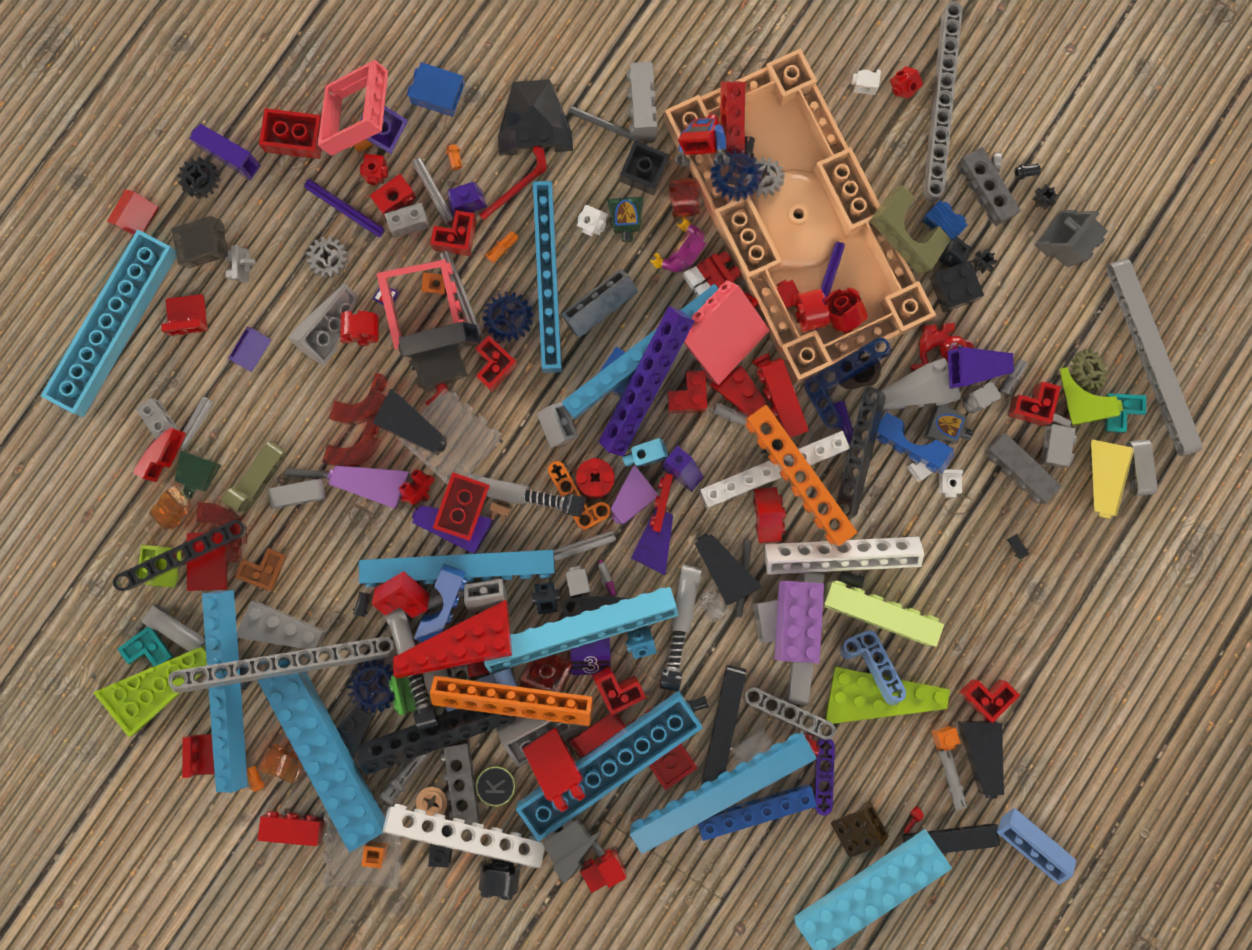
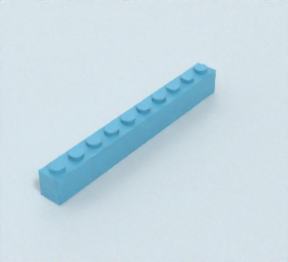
[484,587,679,674]

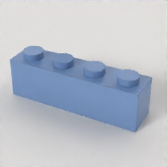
[997,808,1076,885]

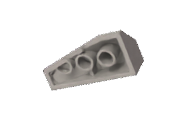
[288,284,358,366]
[873,358,961,410]

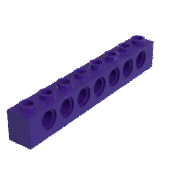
[598,306,695,457]

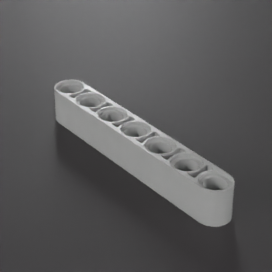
[787,572,824,706]

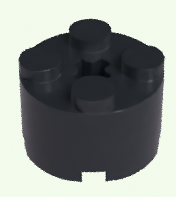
[478,859,521,900]

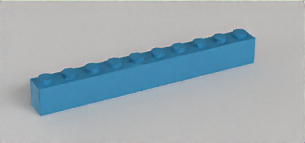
[533,181,562,373]
[562,284,718,420]
[359,550,555,587]
[202,590,248,793]
[630,732,817,854]

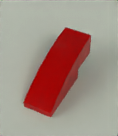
[133,427,187,482]

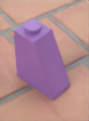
[610,466,659,526]

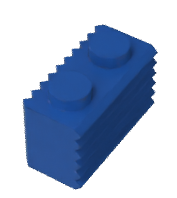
[922,200,968,240]

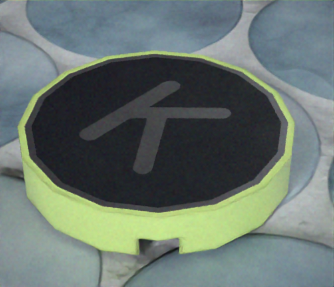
[476,766,516,806]

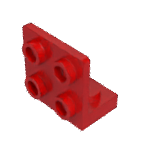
[161,294,208,336]
[182,734,215,778]

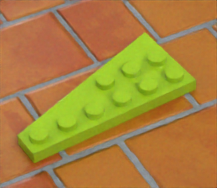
[93,646,207,737]
[825,666,950,724]

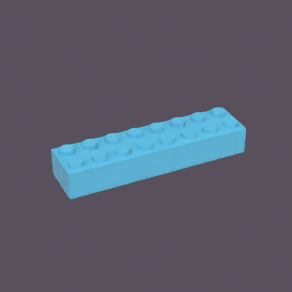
[794,829,952,950]

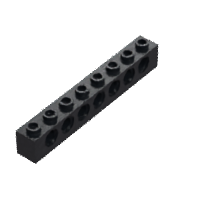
[356,709,515,775]

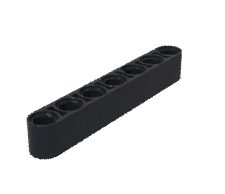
[836,387,886,519]
[113,520,247,591]
[701,665,746,785]

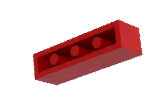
[757,358,809,438]

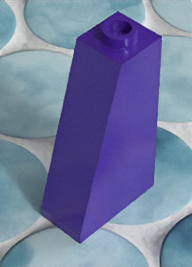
[189,123,261,181]
[948,347,1014,389]
[662,446,704,492]
[412,506,494,554]

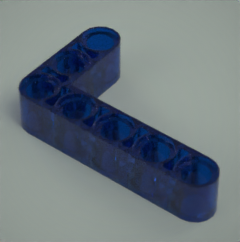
[804,337,892,429]

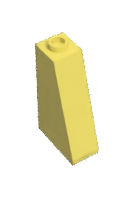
[1091,439,1134,519]

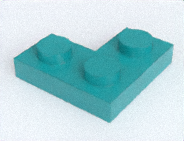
[1105,393,1147,433]
[117,627,174,667]

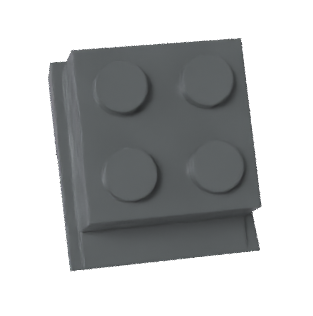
[1035,210,1108,267]
[543,818,605,884]

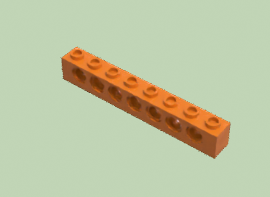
[745,405,858,546]
[430,676,593,726]

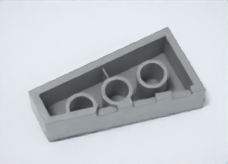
[626,62,657,142]
[237,601,328,649]

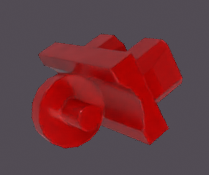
[398,469,435,505]

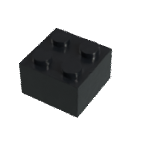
[620,141,669,196]
[930,260,984,313]

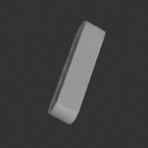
[744,688,836,740]

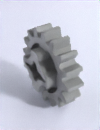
[744,157,785,198]
[306,237,349,279]

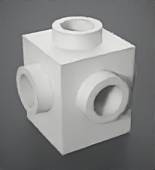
[577,204,608,236]

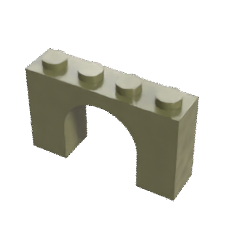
[870,185,951,275]

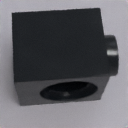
[938,236,971,268]

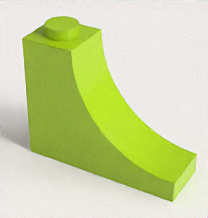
[1060,367,1123,426]

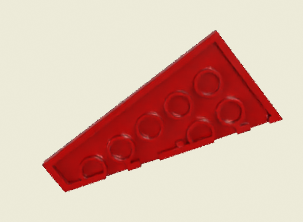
[393,600,512,679]

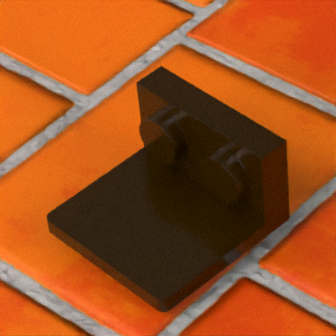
[831,801,889,857]

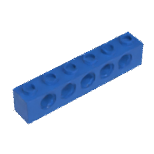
[698,784,817,841]

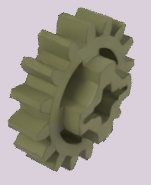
[1070,349,1108,391]

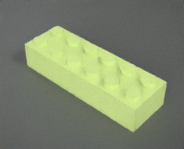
[823,580,944,647]

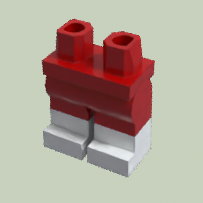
[683,251,741,297]

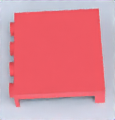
[684,280,770,385]

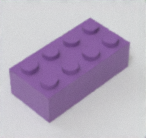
[775,581,824,663]

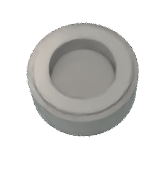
[991,152,1002,172]

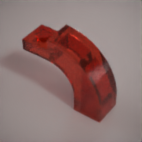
[329,373,387,425]
[322,416,381,467]
[196,502,247,563]

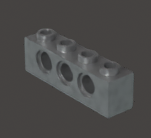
[958,147,1021,226]
[441,742,480,825]

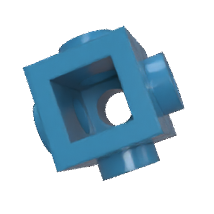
[625,626,656,659]

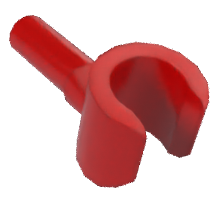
[425,384,449,406]
[904,806,924,834]

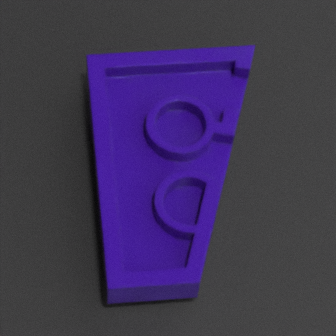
[631,508,673,575]

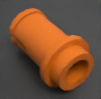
[445,145,463,170]
[247,765,265,793]

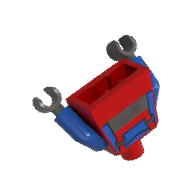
[675,113,730,167]

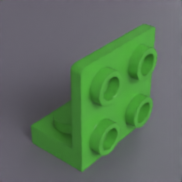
[389,674,426,716]

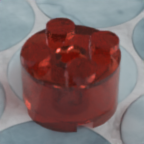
[669,178,700,218]

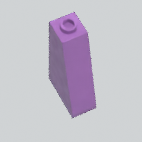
[327,466,410,509]

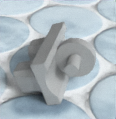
[225,245,256,283]

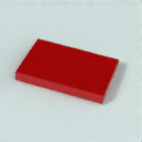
[187,532,228,591]

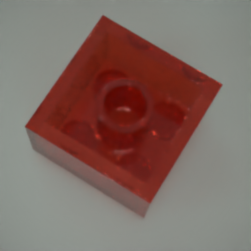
[520,655,573,693]

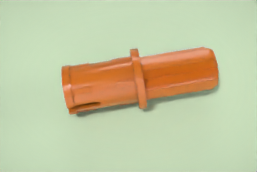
[485,231,519,264]

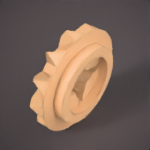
[416,786,448,816]

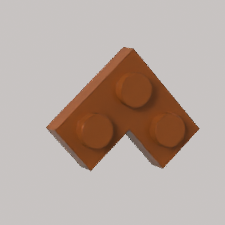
[235,548,287,591]

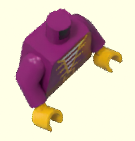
[650,217,706,272]

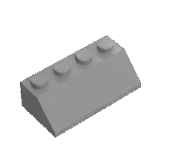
[496,691,586,767]

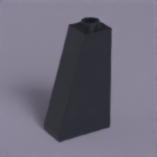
[398,321,480,358]
[373,389,447,456]
[694,533,762,606]
[958,721,1004,799]

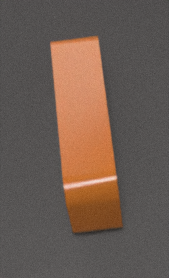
[548,461,610,530]

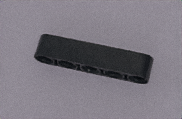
[902,824,1000,853]

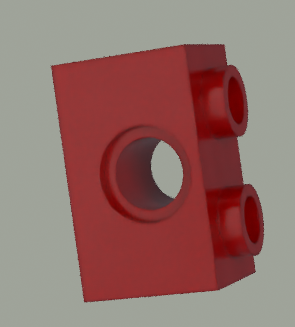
[370,174,416,218]

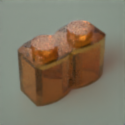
[149,486,192,531]
[258,744,304,784]

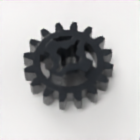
[177,157,221,199]

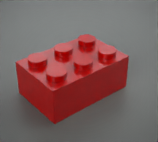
[259,108,322,159]
[432,472,490,541]

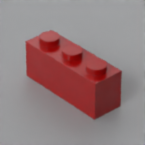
[257,811,324,846]

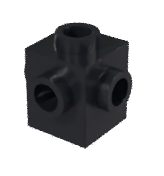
[532,582,560,615]

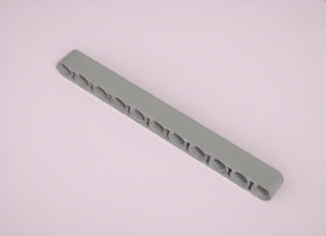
[923,1,963,202]
[1106,258,1202,457]
[168,637,394,693]

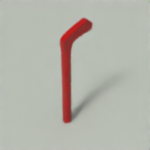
[479,146,547,221]

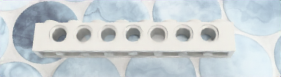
[699,431,850,509]
[764,537,924,574]
[382,804,545,868]

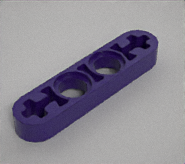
[814,738,835,816]

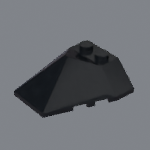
[498,80,573,156]

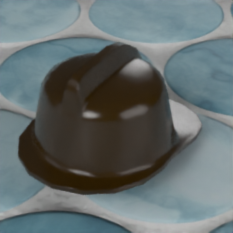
[837,356,881,390]

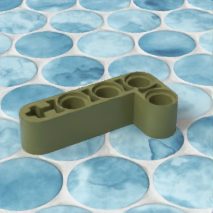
[222,441,287,514]

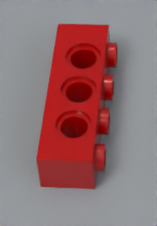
[720,81,746,162]

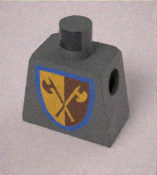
[923,405,974,445]

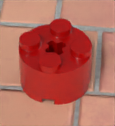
[792,288,830,332]
[824,288,868,334]
[340,311,379,346]
[576,458,615,499]

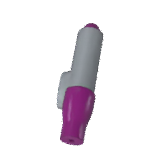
[598,560,616,596]

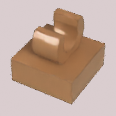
[489,499,513,523]

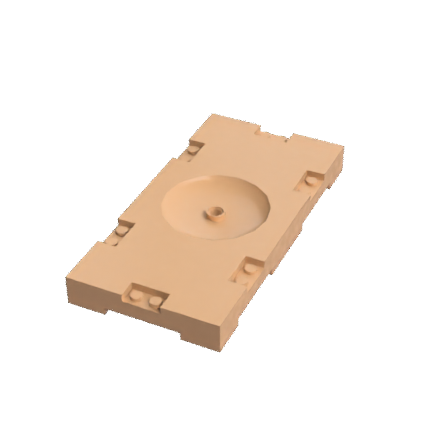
[664,48,936,385]

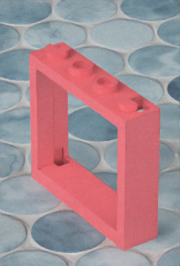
[318,60,388,156]
[377,259,464,349]

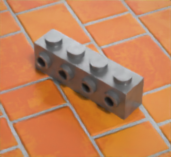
[561,269,638,338]
[984,433,1062,505]

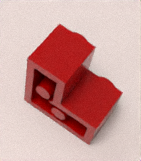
[430,210,477,256]
[475,335,518,392]
[667,371,707,414]
[1007,381,1061,426]
[753,487,786,543]
[372,571,430,618]
[592,667,646,716]
[958,679,1020,723]
[580,849,627,893]

